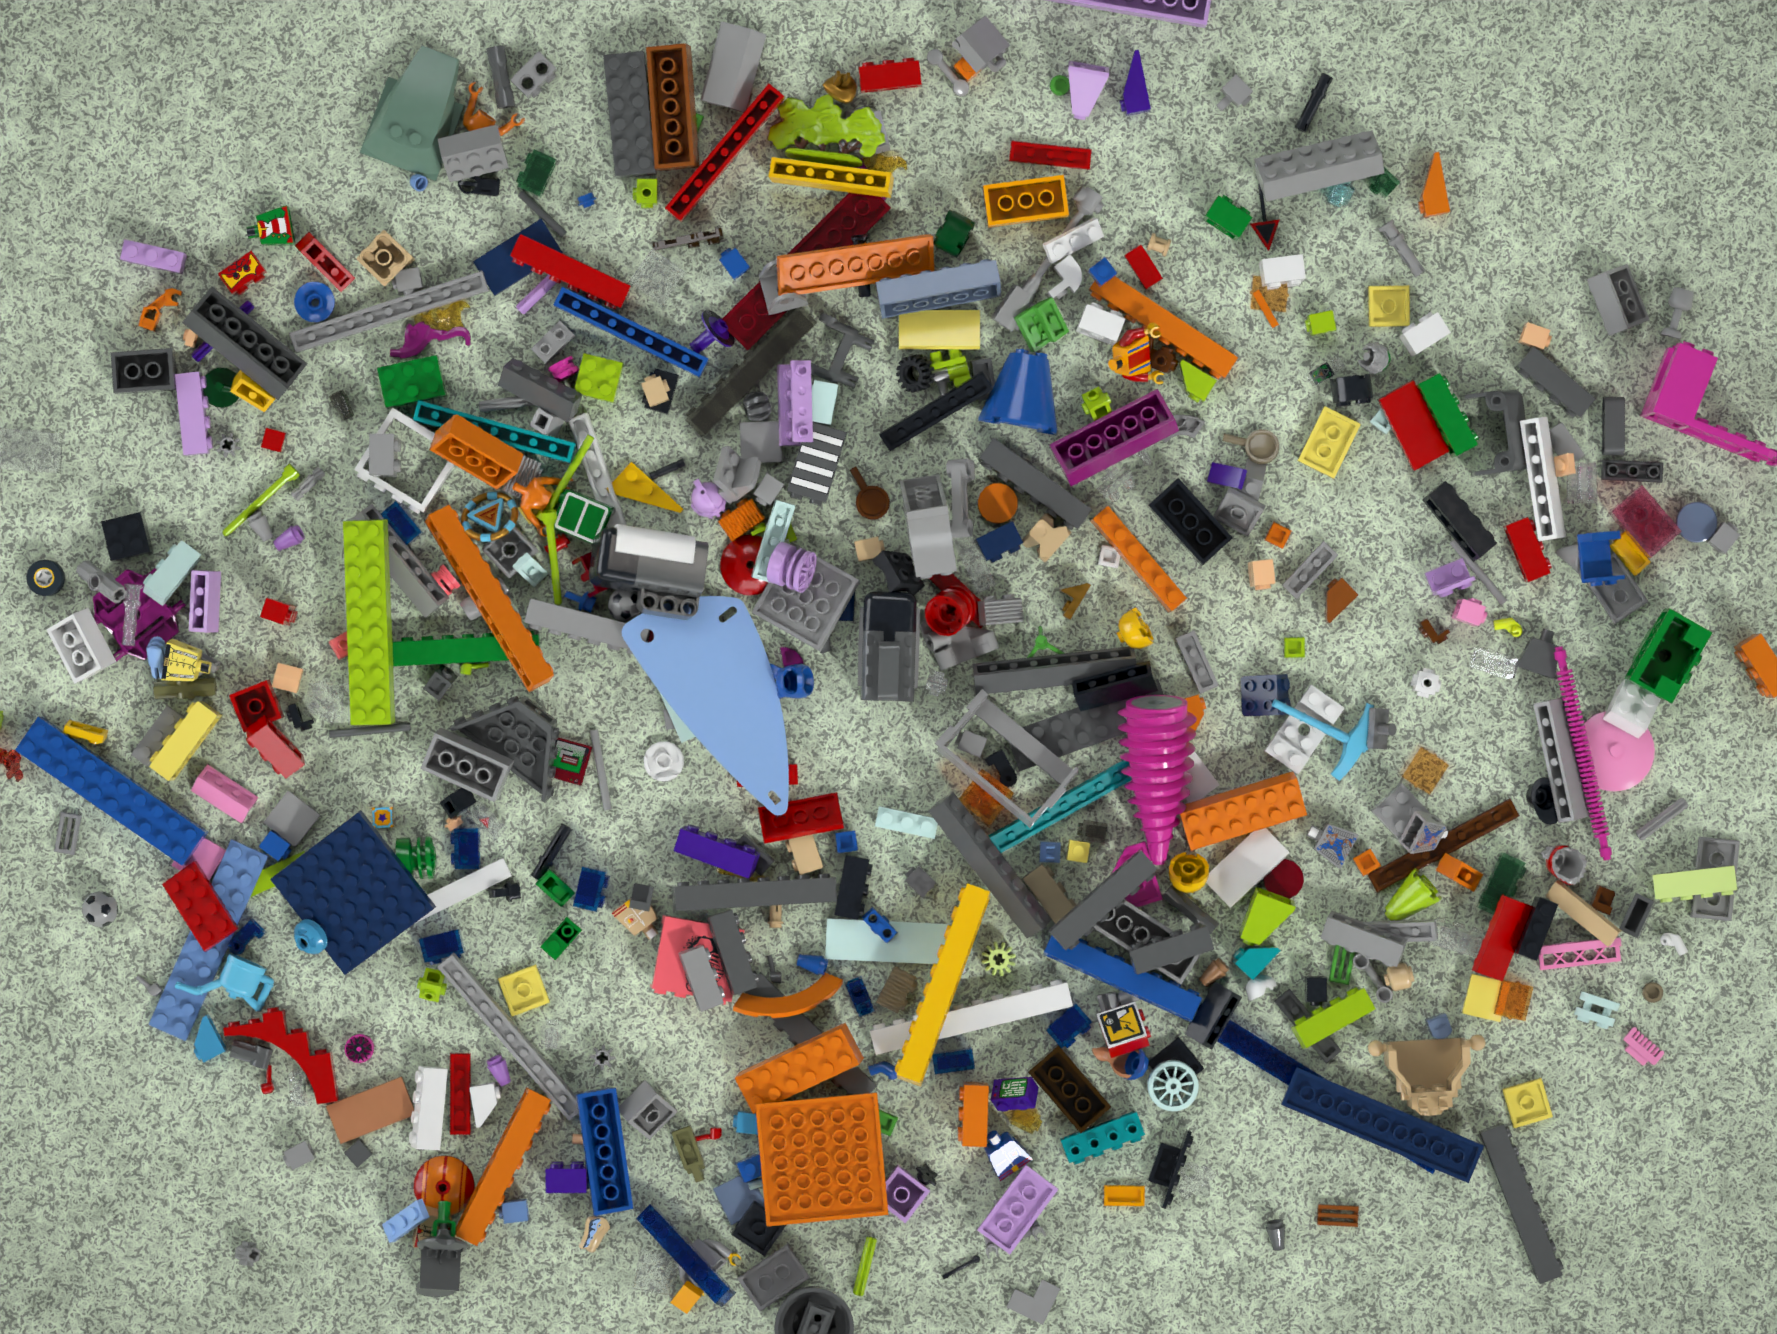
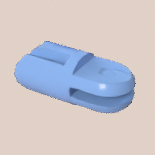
[146,636,166,679]

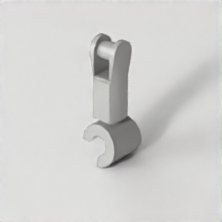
[1097,992,1141,1012]

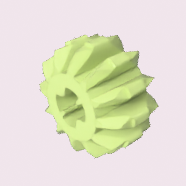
[981,942,1016,976]

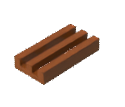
[1317,1204,1359,1227]

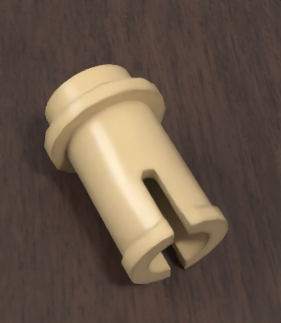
[767,905,783,928]

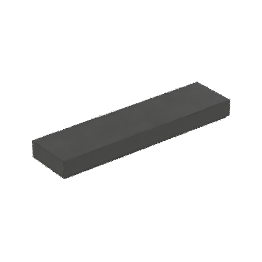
[1274,989,1342,1064]

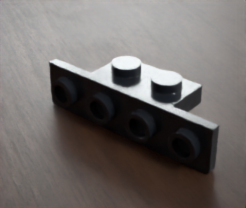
[1148,1129,1194,1209]

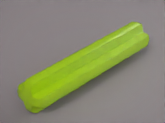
[853,1236,877,1296]

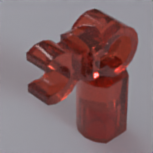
[0,748,23,782]

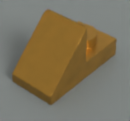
[1060,583,1091,620]

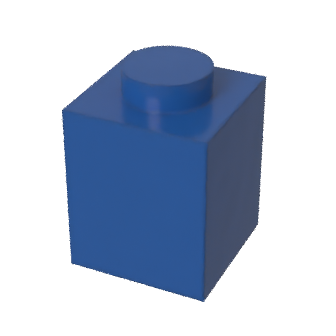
[719,248,750,280]
[1088,257,1117,287]
[259,830,292,861]

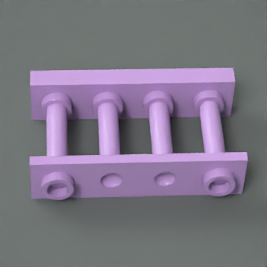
[777,360,813,446]

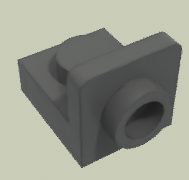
[423,665,458,701]

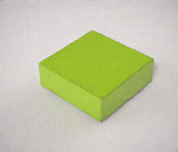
[1284,637,1305,658]

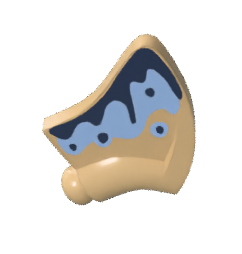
[579,1215,610,1253]

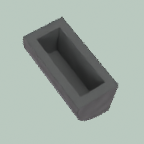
[1619,893,1656,939]

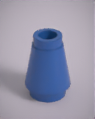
[797,954,828,976]

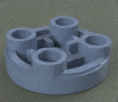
[1676,502,1717,543]

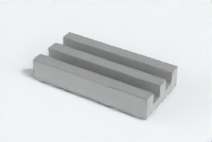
[54,812,82,855]

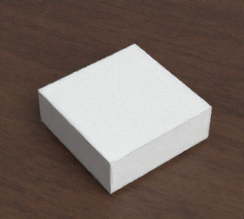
[1098,545,1120,568]

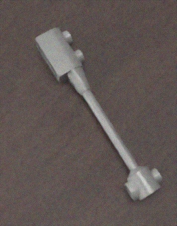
[991,186,1104,332]

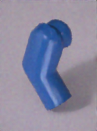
[868,1061,897,1080]

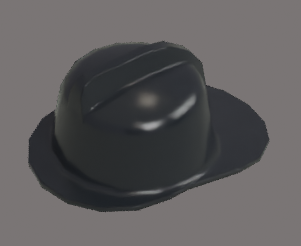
[1526,777,1558,825]

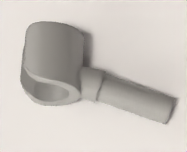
[136,975,163,996]

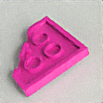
[1110,841,1163,907]

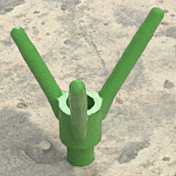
[1027,626,1065,658]

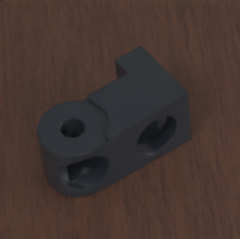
[984,749,1017,787]

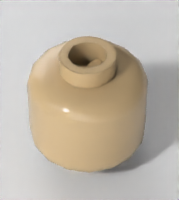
[1383,962,1415,991]

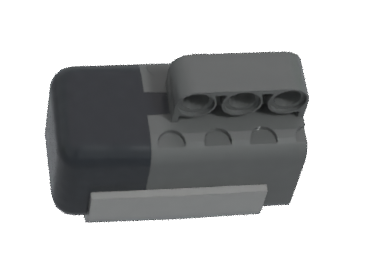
[858,591,920,702]

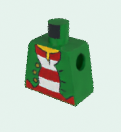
[246,205,296,246]

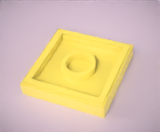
[1368,285,1410,327]
[498,964,550,1016]
[1502,1078,1553,1128]

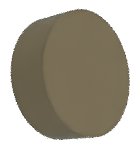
[1642,982,1663,1003]

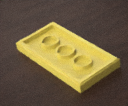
[899,310,980,349]

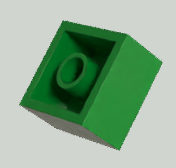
[1202,195,1253,241]

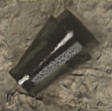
[329,389,354,421]

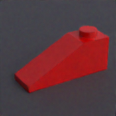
[295,232,355,292]

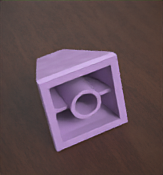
[1068,60,1109,120]

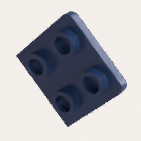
[1241,674,1291,716]

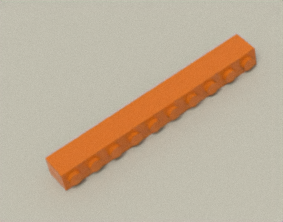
[425,505,554,692]

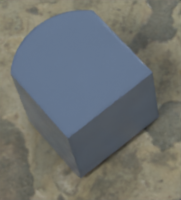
[1425,1012,1452,1039]

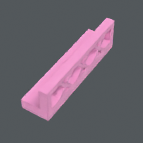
[1538,937,1621,970]

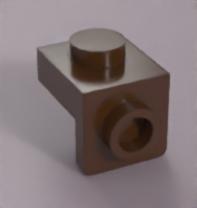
[1418,619,1450,644]

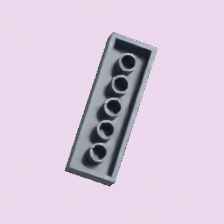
[876,259,1001,319]

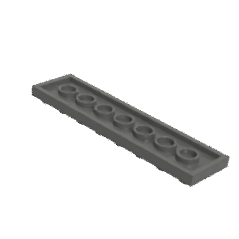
[1009,679,1164,771]

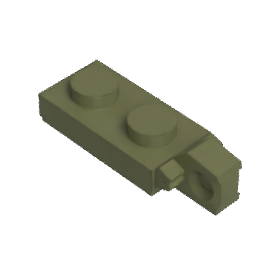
[671,1125,705,1183]

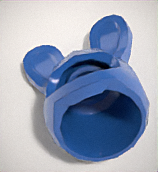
[770,663,814,699]

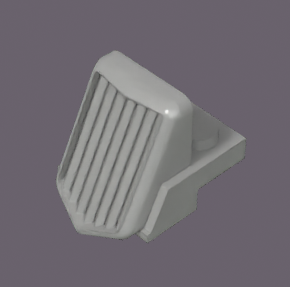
[713,446,761,504]

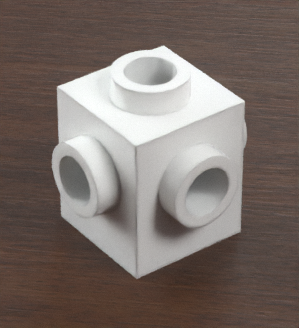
[1411,668,1441,698]

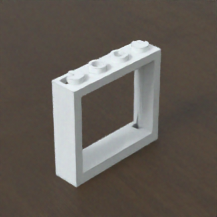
[354,408,455,514]

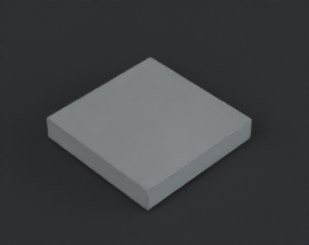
[740,421,782,463]
[1213,487,1266,536]
[263,790,321,847]

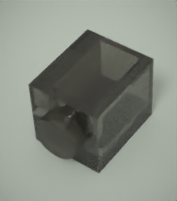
[1077,819,1108,843]

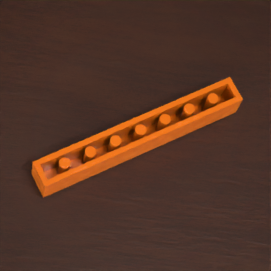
[1089,276,1238,380]
[455,1087,551,1246]

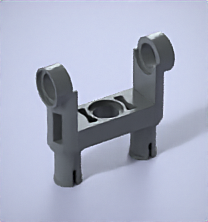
[811,313,875,389]

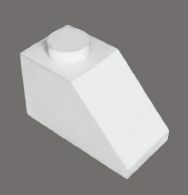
[470,1082,501,1128]

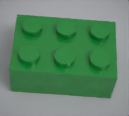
[377,355,447,409]

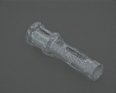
[122,583,143,646]

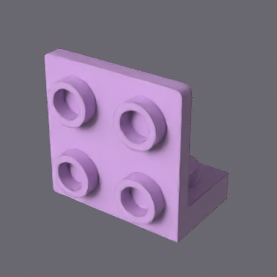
[1424,558,1476,598]

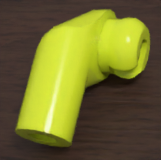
[1493,618,1522,637]

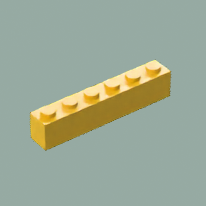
[768,157,894,198]

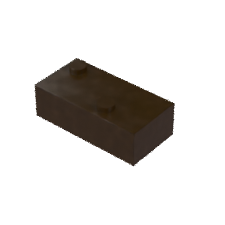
[1027,1044,1111,1133]

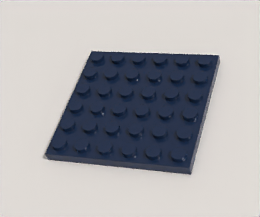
[270,810,436,975]

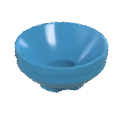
[294,919,327,954]

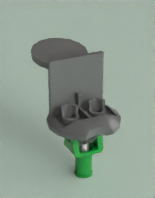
[416,1201,468,1297]

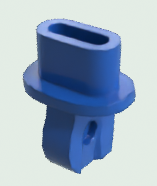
[564,591,597,612]

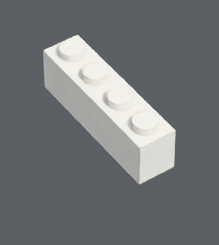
[409,1066,448,1150]

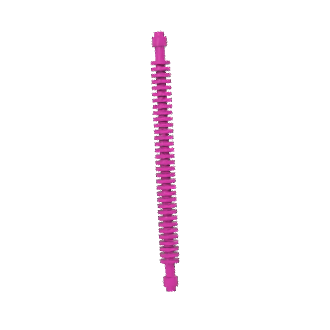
[1554,646,1612,861]

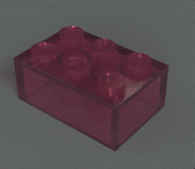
[1608,485,1682,558]

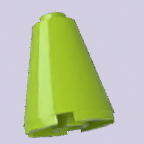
[1385,868,1442,921]

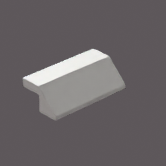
[700,22,766,113]

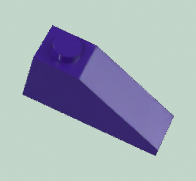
[1119,50,1151,116]

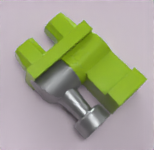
[930,349,971,398]

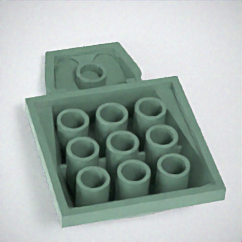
[360,46,465,181]

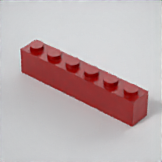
[510,234,631,310]

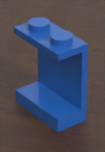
[1577,531,1625,586]

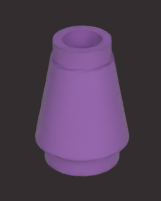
[273,525,305,551]
[487,1054,511,1086]

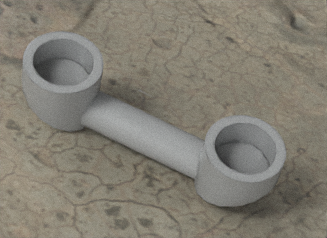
[927,49,969,97]
[1353,953,1393,1003]

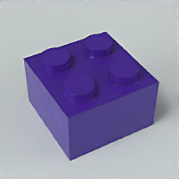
[545,1161,589,1193]

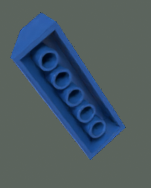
[576,1087,633,1216]

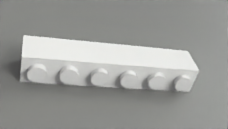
[1520,417,1566,541]

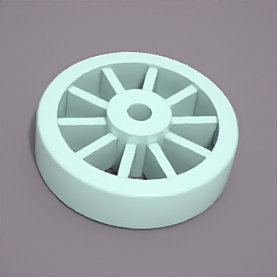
[1147,1060,1199,1111]

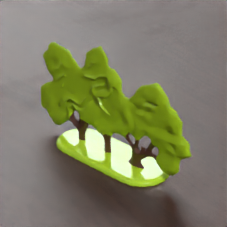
[767,94,885,167]

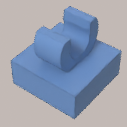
[1039,841,1061,863]

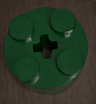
[934,210,976,258]

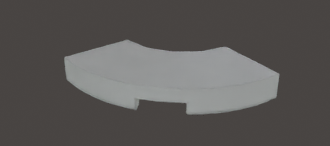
[1161,414,1205,443]

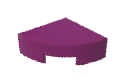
[780,647,804,667]

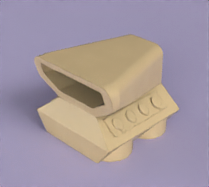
[356,230,415,286]
[1022,513,1072,562]

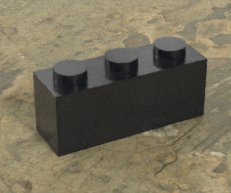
[834,855,873,920]
[1514,896,1559,961]
[1185,982,1242,1050]

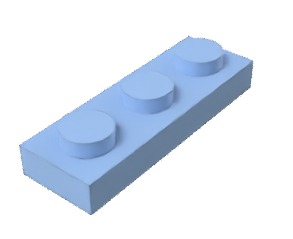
[382,1199,430,1243]

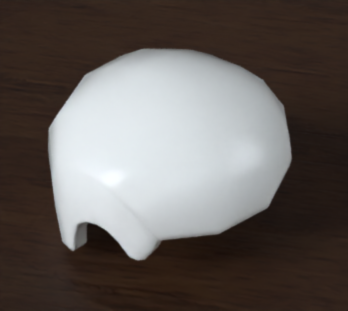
[1246,974,1276,1001]

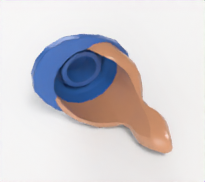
[1092,1047,1149,1080]

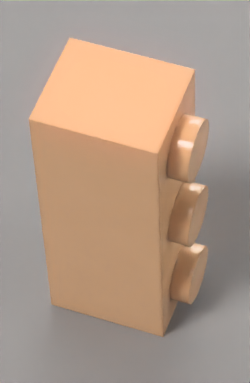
[1248,559,1275,590]

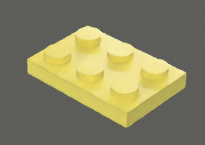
[1297,406,1361,479]

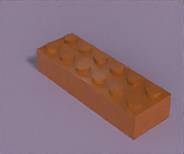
[646,43,700,171]

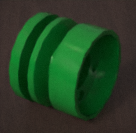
[396,836,437,879]

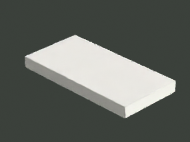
[1206,828,1290,908]

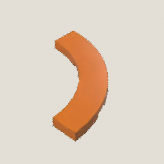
[733,972,843,1018]

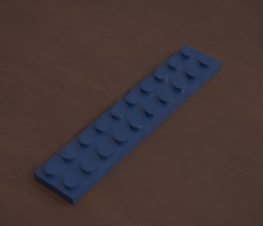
[1281,1067,1484,1183]

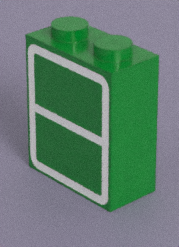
[554,489,614,544]

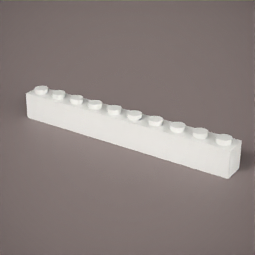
[870,979,1073,1055]

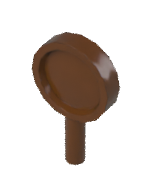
[849,466,890,520]

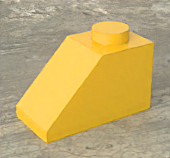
[230,370,276,412]

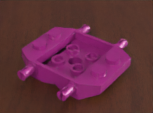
[93,568,186,662]

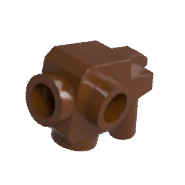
[1149,337,1178,374]

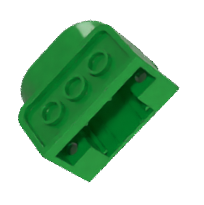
[1625,608,1713,704]

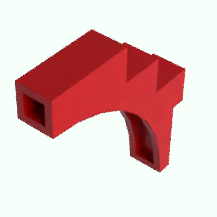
[223,1007,339,1104]

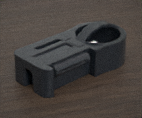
[458,176,501,197]

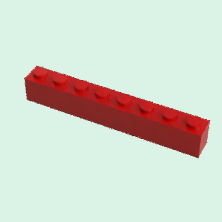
[665,83,785,223]

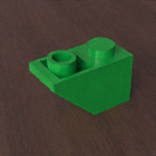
[540,917,582,960]

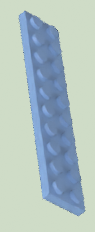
[149,839,269,1041]

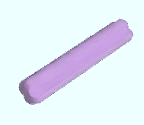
[516,274,557,314]

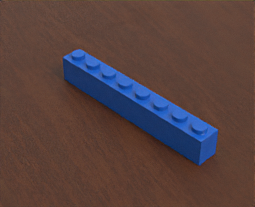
[553,287,709,378]
[1043,935,1202,1022]

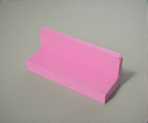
[191,764,259,823]

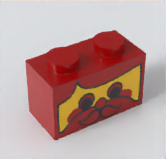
[218,251,267,295]

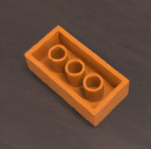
[429,414,524,490]

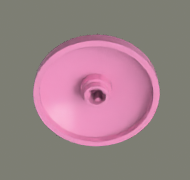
[1574,711,1655,791]

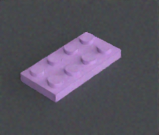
[977,1164,1058,1254]

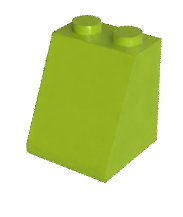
[1239,887,1296,946]

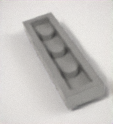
[1364,919,1438,942]

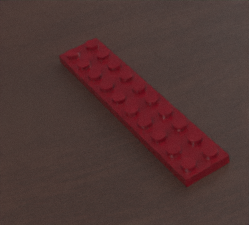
[722,193,891,351]

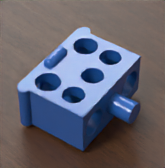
[862,907,898,943]

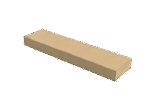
[1545,880,1622,947]

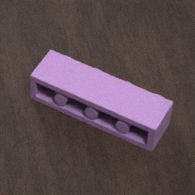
[175,372,213,456]

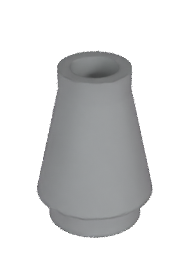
[247,510,274,542]

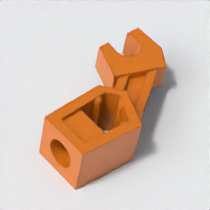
[138,288,183,332]

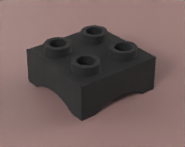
[872,550,925,595]

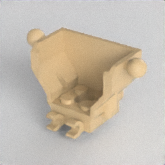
[1368,1035,1486,1116]

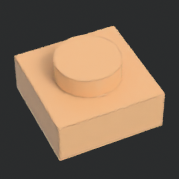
[183,329,198,348]
[1554,453,1576,477]

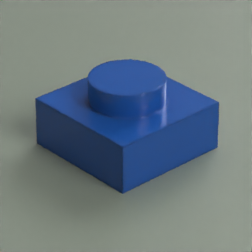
[835,830,858,853]

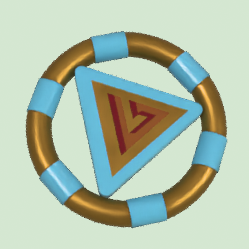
[461,492,519,542]

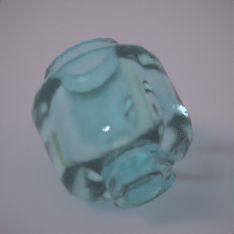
[1325,181,1355,208]

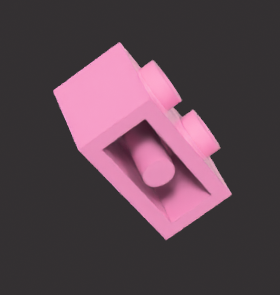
[1452,598,1487,626]

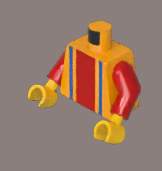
[1108,323,1164,384]

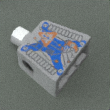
[1399,810,1448,854]
[1307,824,1359,869]

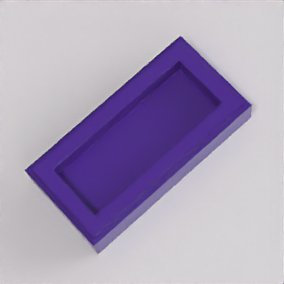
[1207,462,1247,490]

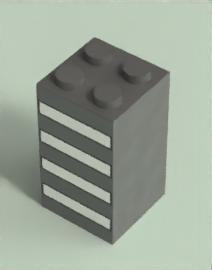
[787,422,847,506]

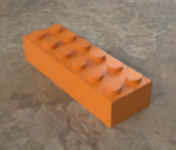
[1179,771,1307,851]
[735,1022,864,1114]

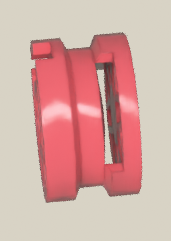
[431,564,461,596]

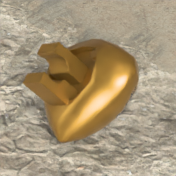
[823,71,857,104]

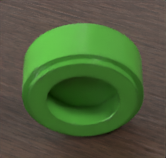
[1050,75,1070,96]

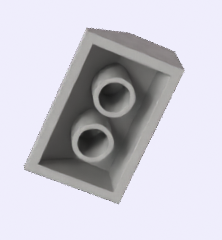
[1587,264,1650,336]

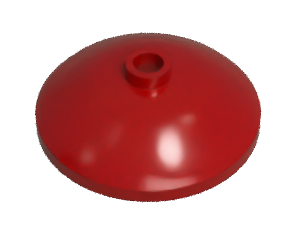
[720,535,768,596]

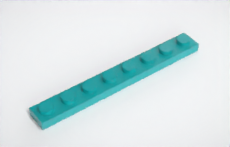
[988,760,1132,853]

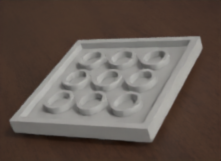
[752,542,860,652]

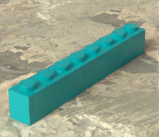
[413,400,577,464]

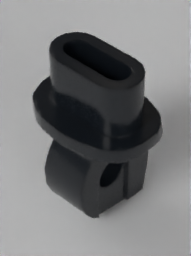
[488,881,521,902]

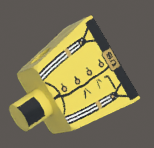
[161,639,212,681]

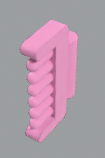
[1623,1027,1664,1066]

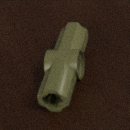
[153,678,217,699]

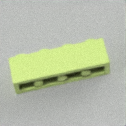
[1653,865,1738,903]

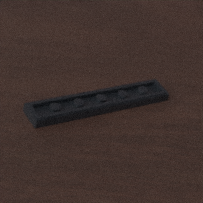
[879,371,993,451]

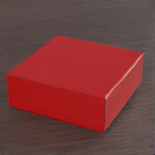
[261,428,286,453]

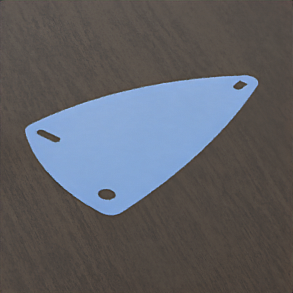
[622,596,789,815]

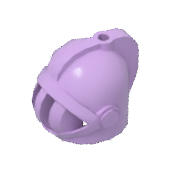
[691,478,727,519]

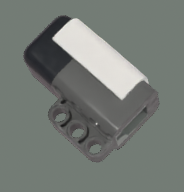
[589,524,709,620]

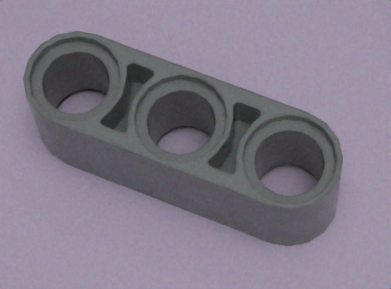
[1602,396,1625,455]

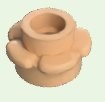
[444,815,464,832]

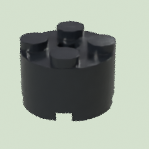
[1330,374,1373,407]

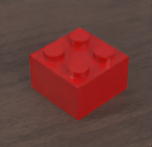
[229,679,285,733]

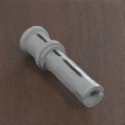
[1378,219,1425,277]

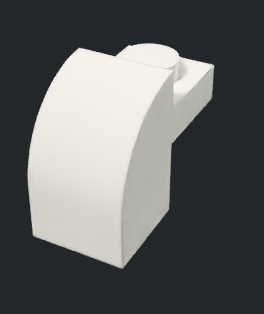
[1048,255,1082,300]

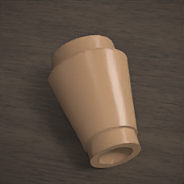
[1199,958,1229,987]

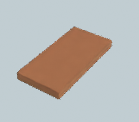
[326,1076,415,1144]

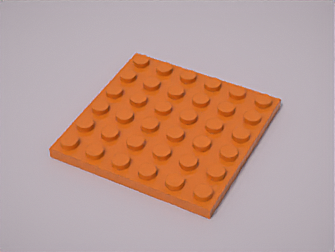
[755,1092,889,1226]

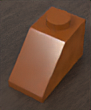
[1325,578,1358,623]

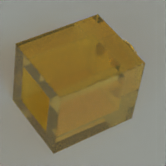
[1010,1109,1043,1134]

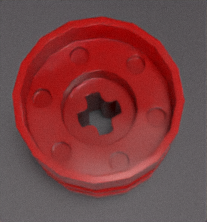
[925,585,977,636]

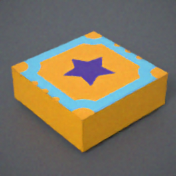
[372,807,394,828]

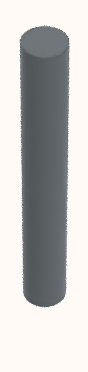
[518,190,567,238]

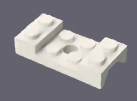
[1264,685,1344,774]

